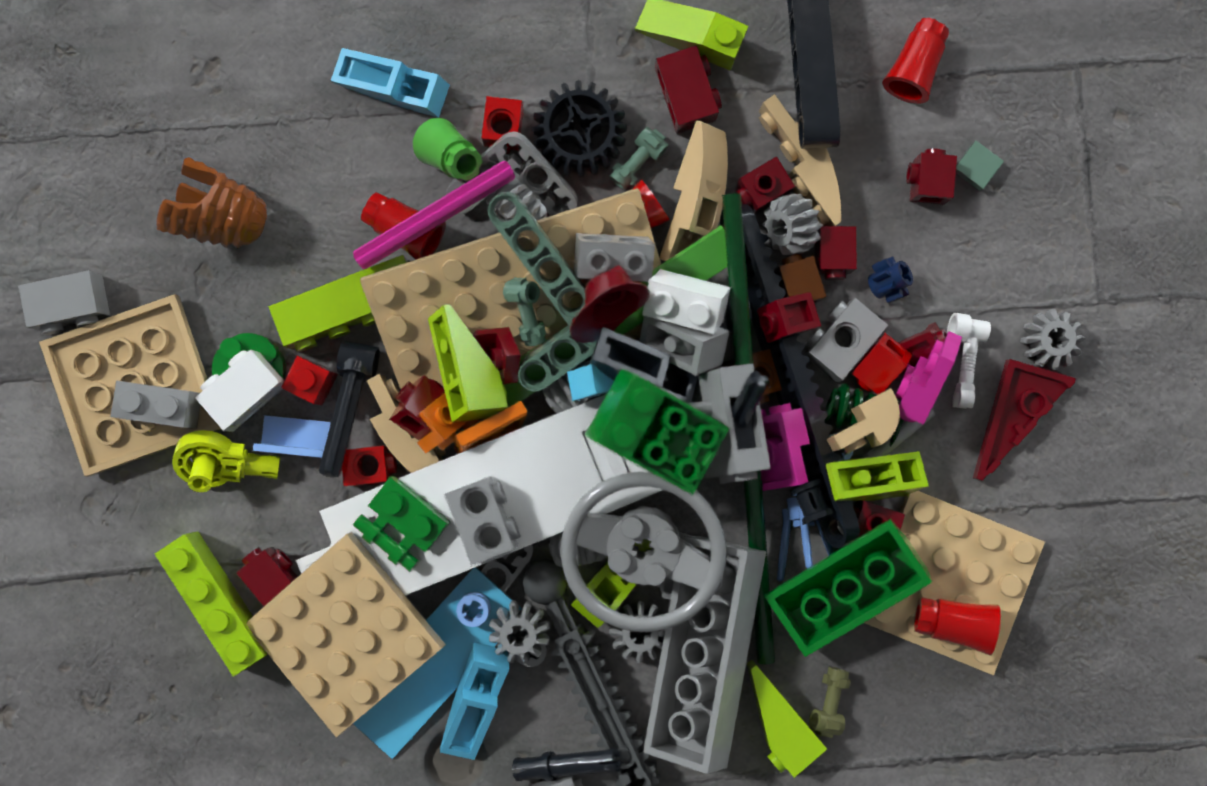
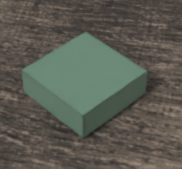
[956,141,1004,191]

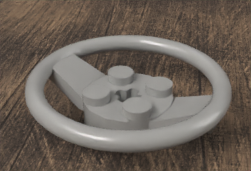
[561,472,726,632]

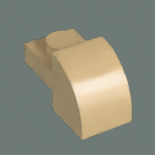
[826,388,900,454]

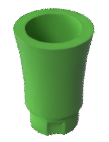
[413,118,482,181]

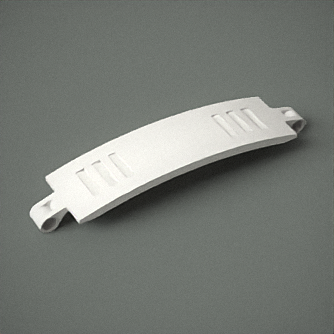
[296,394,693,595]

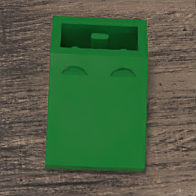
[585,368,730,495]

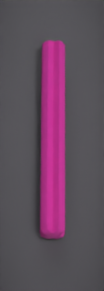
[353,161,515,269]

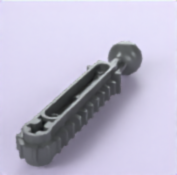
[523,559,661,786]

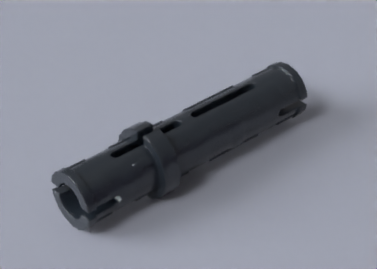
[512,748,621,782]

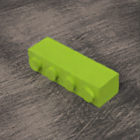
[268,255,409,352]
[155,531,268,677]

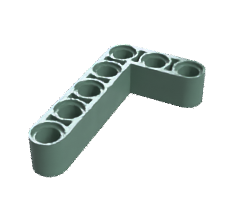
[488,192,597,392]

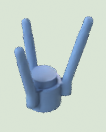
[777,496,834,582]

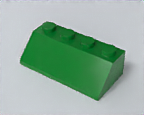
[764,519,932,657]

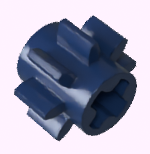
[868,256,913,303]

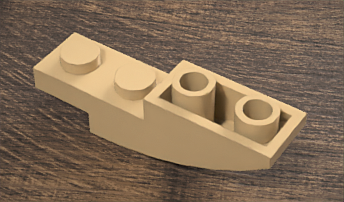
[759,94,841,226]
[659,120,728,261]
[366,374,446,473]

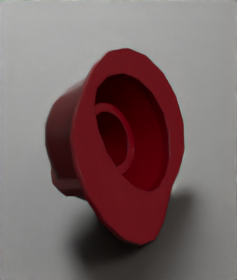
[570,265,650,343]

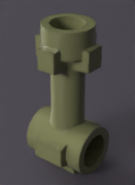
[809,667,851,738]

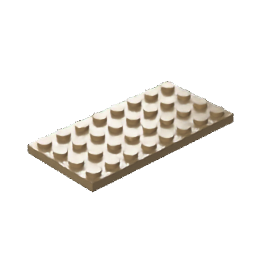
[360,188,661,390]

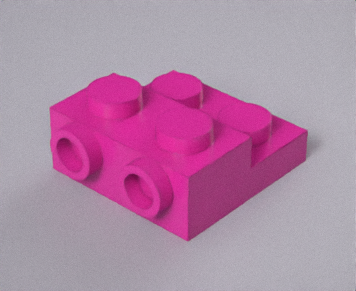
[895,331,962,425]
[761,403,810,491]

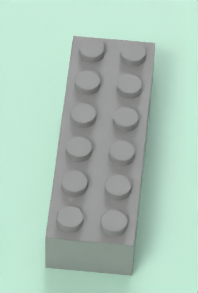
[643,536,766,774]

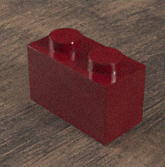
[655,45,722,134]

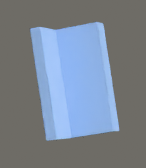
[253,415,331,458]

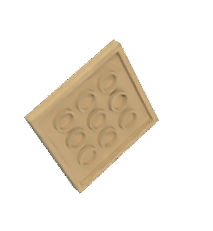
[39,294,222,477]
[864,491,1045,675]
[246,531,446,737]

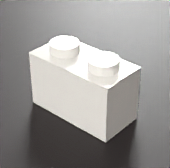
[642,269,731,334]
[195,350,284,432]

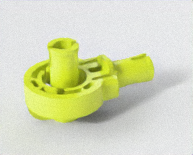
[172,430,280,492]

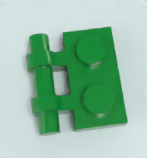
[353,476,451,572]

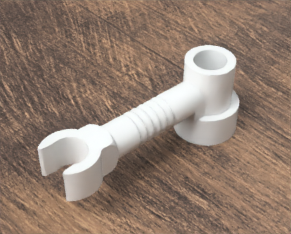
[947,313,991,409]

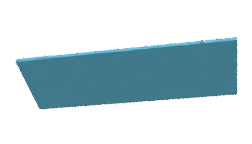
[353,567,523,759]

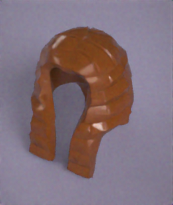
[157,157,267,249]

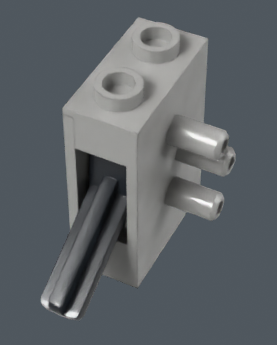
[688,364,770,484]

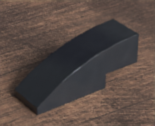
[591,327,698,404]

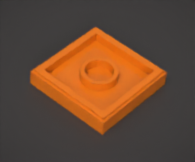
[454,401,527,454]

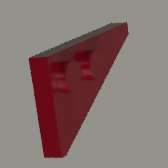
[973,359,1076,481]

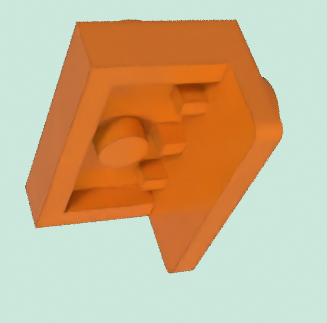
[417,393,479,454]

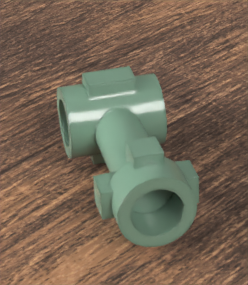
[609,126,669,190]
[503,277,546,346]

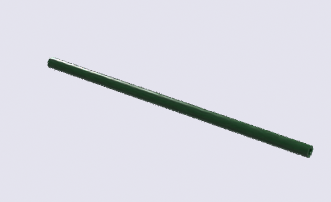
[722,193,775,664]

